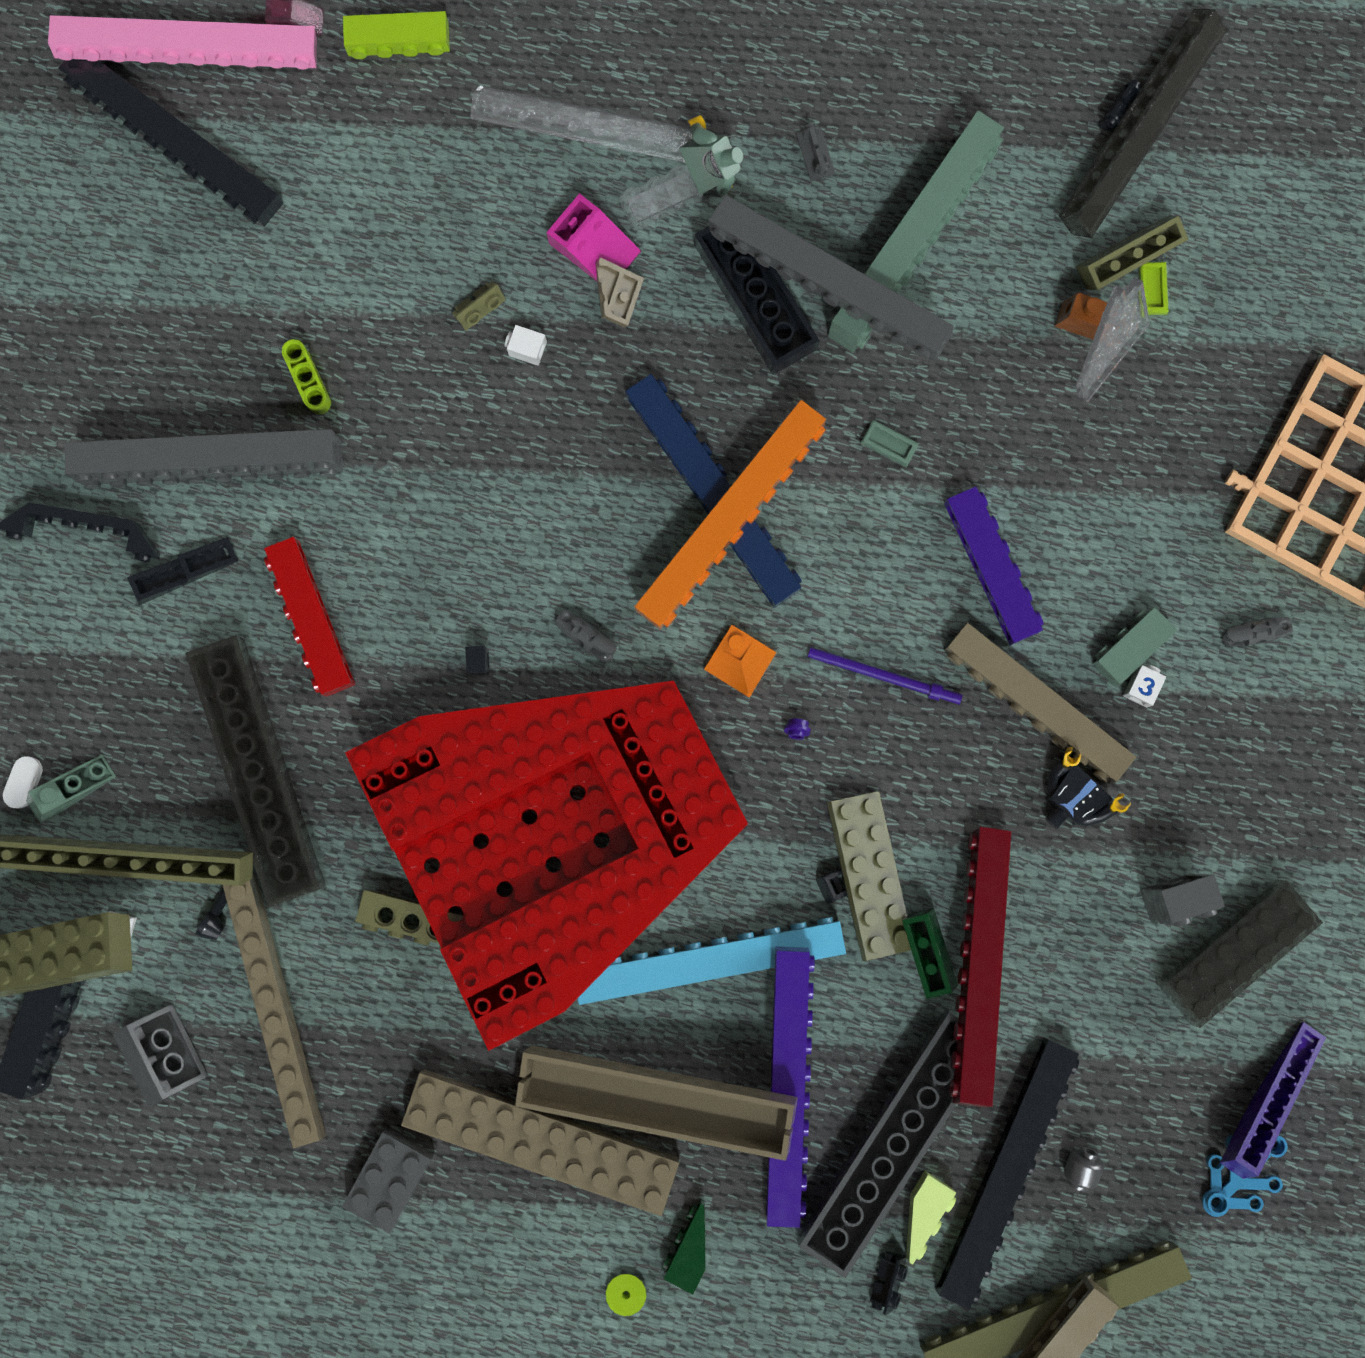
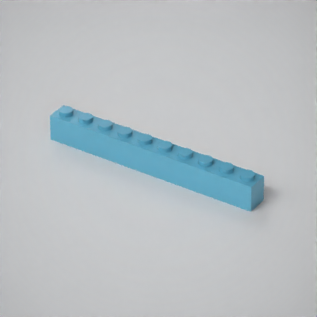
[578,917,846,1005]

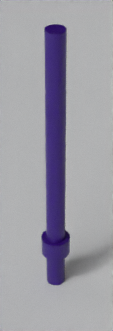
[808,647,963,705]

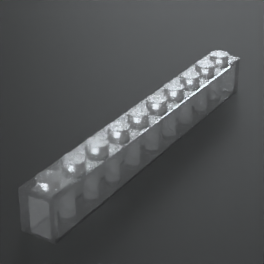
[470,86,730,163]

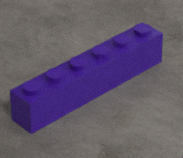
[944,487,1044,646]

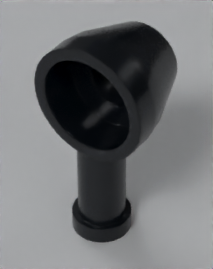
[195,890,227,940]

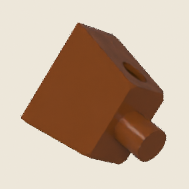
[1054,293,1112,342]

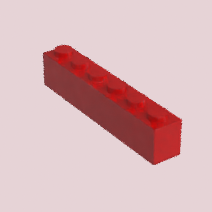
[264,536,355,697]

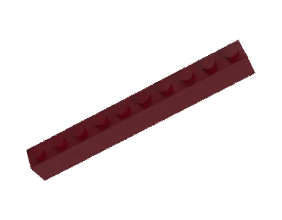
[949,827,1012,1108]

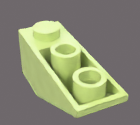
[906,1171,956,1265]

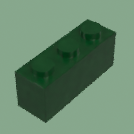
[902,908,958,999]

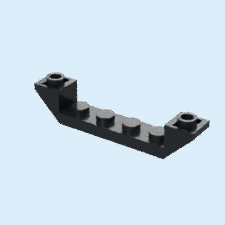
[0,503,160,562]

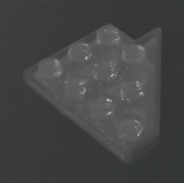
[1076,277,1150,403]

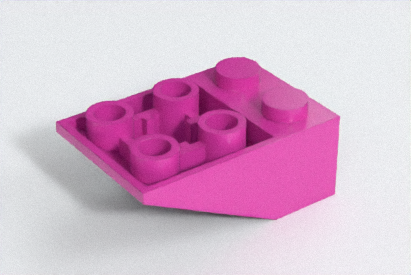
[546,193,641,281]

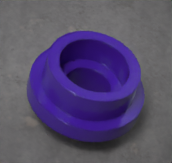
[784,718,811,740]

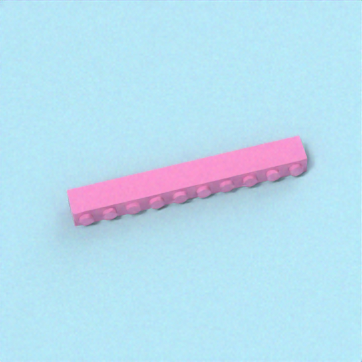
[48,15,317,69]

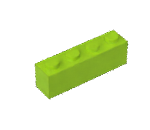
[343,11,450,59]

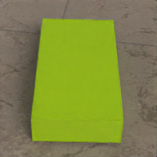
[1139,262,1169,315]

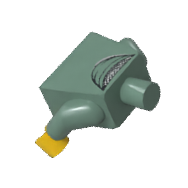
[679,115,743,195]

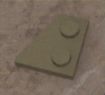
[595,258,644,327]

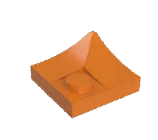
[704,625,777,698]

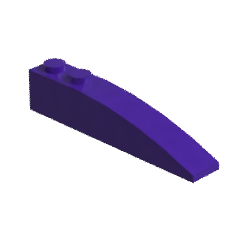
[1220,1022,1326,1179]

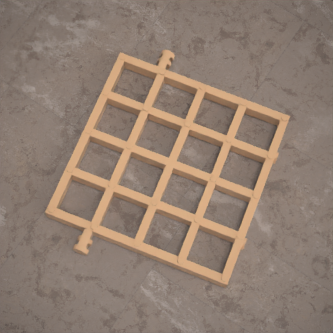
[1224,354,1365,608]

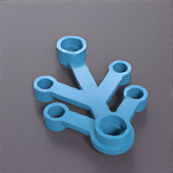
[1202,1135,1288,1217]

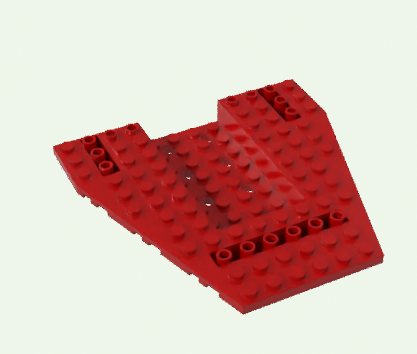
[345,681,748,1051]

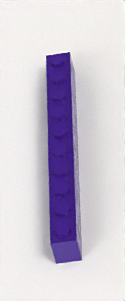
[766,946,815,1228]

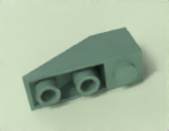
[26,755,116,823]

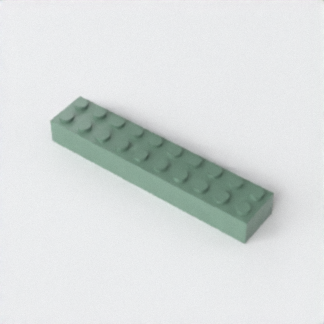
[828,111,1004,354]

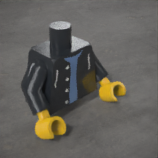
[1045,747,1131,829]

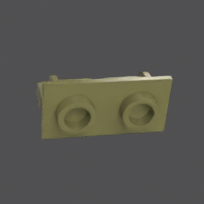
[451,281,506,331]

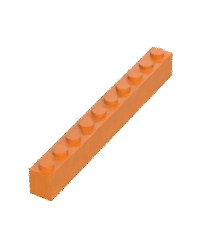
[634,400,826,630]

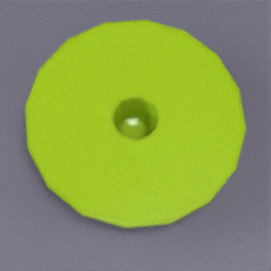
[606,1274,646,1316]

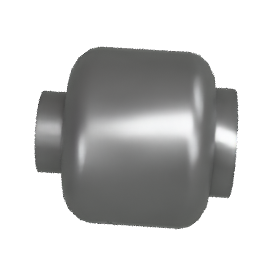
[1064,1147,1104,1191]

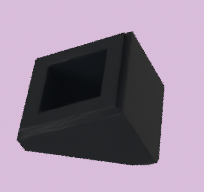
[465,646,490,675]

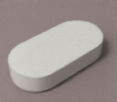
[3,757,43,808]

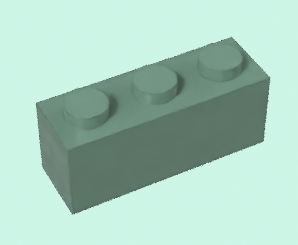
[1093,607,1177,687]

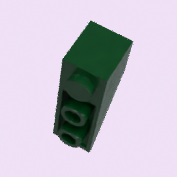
[661,1199,706,1295]

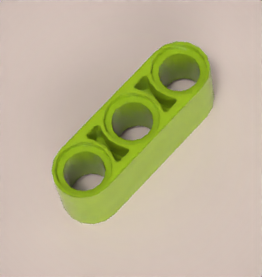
[282,339,331,415]

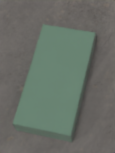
[860,420,919,468]

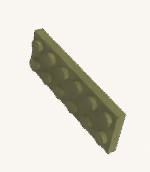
[827,791,911,961]

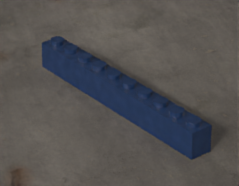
[625,374,802,608]

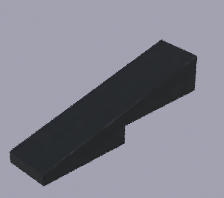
[127,537,238,606]

